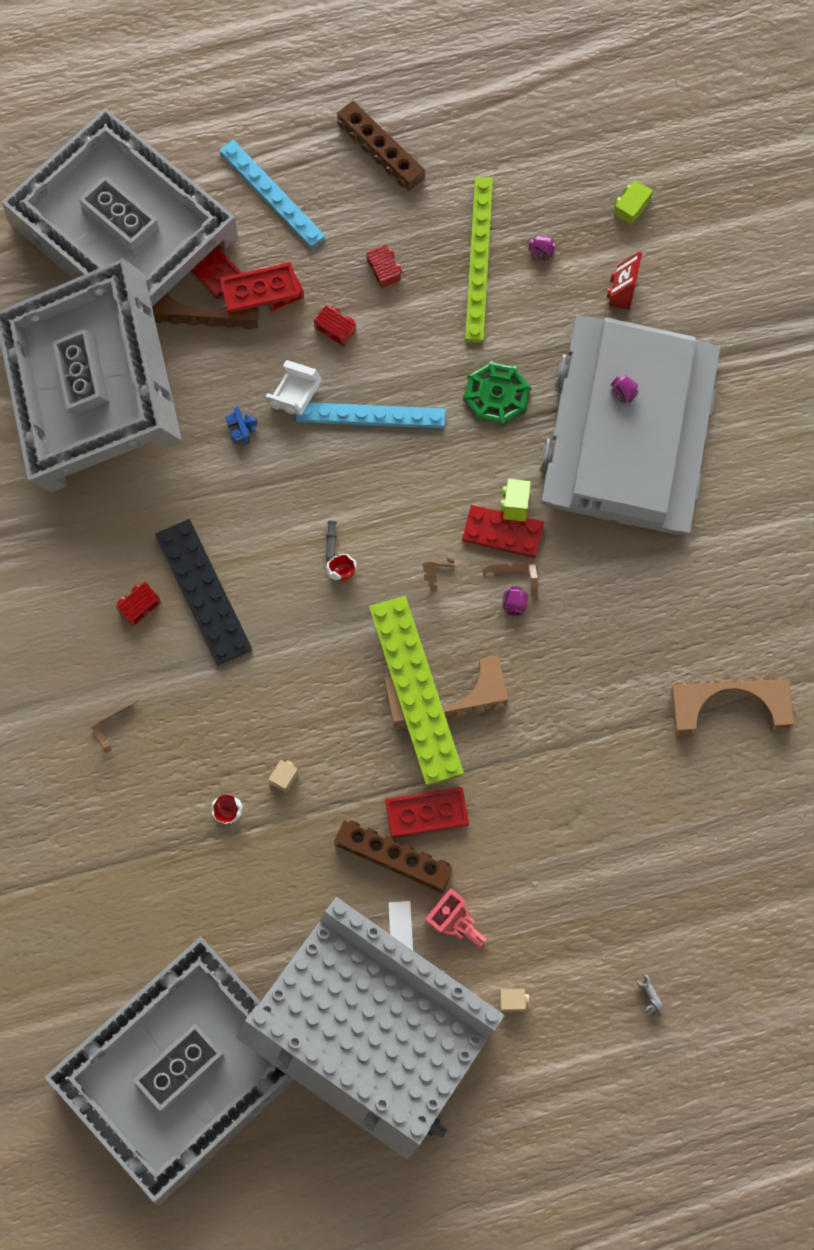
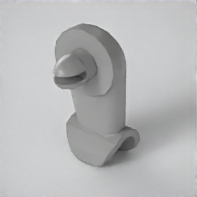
[636,975,664,1014]

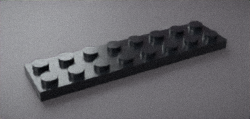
[155,519,252,666]

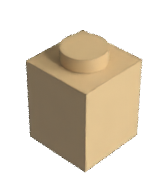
[268,760,298,793]
[500,989,529,1013]

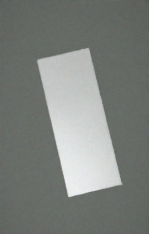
[389,901,413,950]

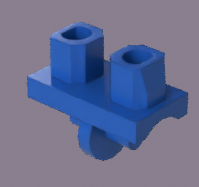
[225,407,258,445]

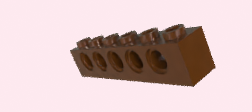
[337,100,425,191]
[334,820,453,893]

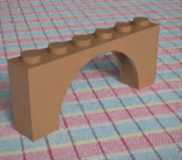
[385,656,508,728]
[671,677,794,735]

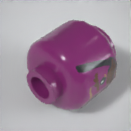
[528,234,556,260]
[611,375,639,403]
[502,586,528,616]

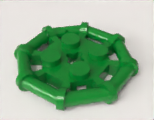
[462,361,531,425]

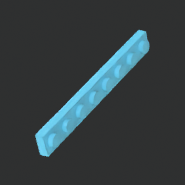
[220,140,325,249]
[296,403,445,429]

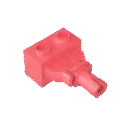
[423,888,487,948]

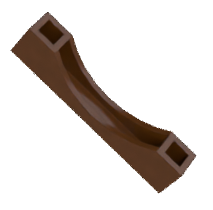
[152,294,260,329]

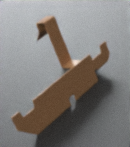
[423,556,455,587]
[483,562,539,599]
[89,700,139,753]

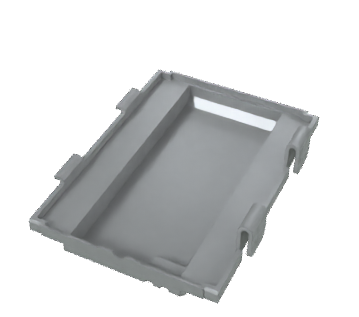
[540,315,720,536]

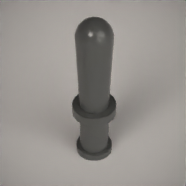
[325,520,337,562]

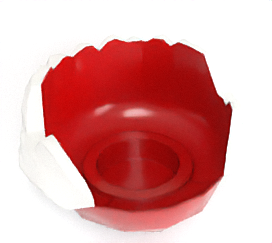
[327,554,357,581]
[211,794,243,824]

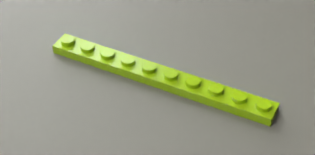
[465,177,493,343]

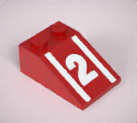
[607,252,642,310]

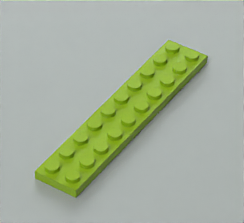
[369,595,464,787]

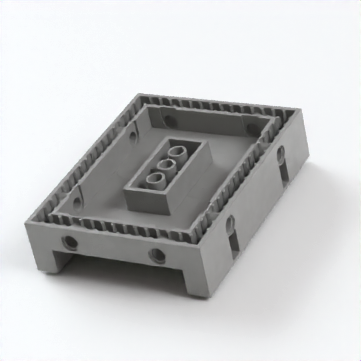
[2,108,238,306]
[0,258,182,493]
[236,897,504,1160]
[44,936,294,1206]

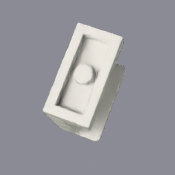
[265,360,323,415]

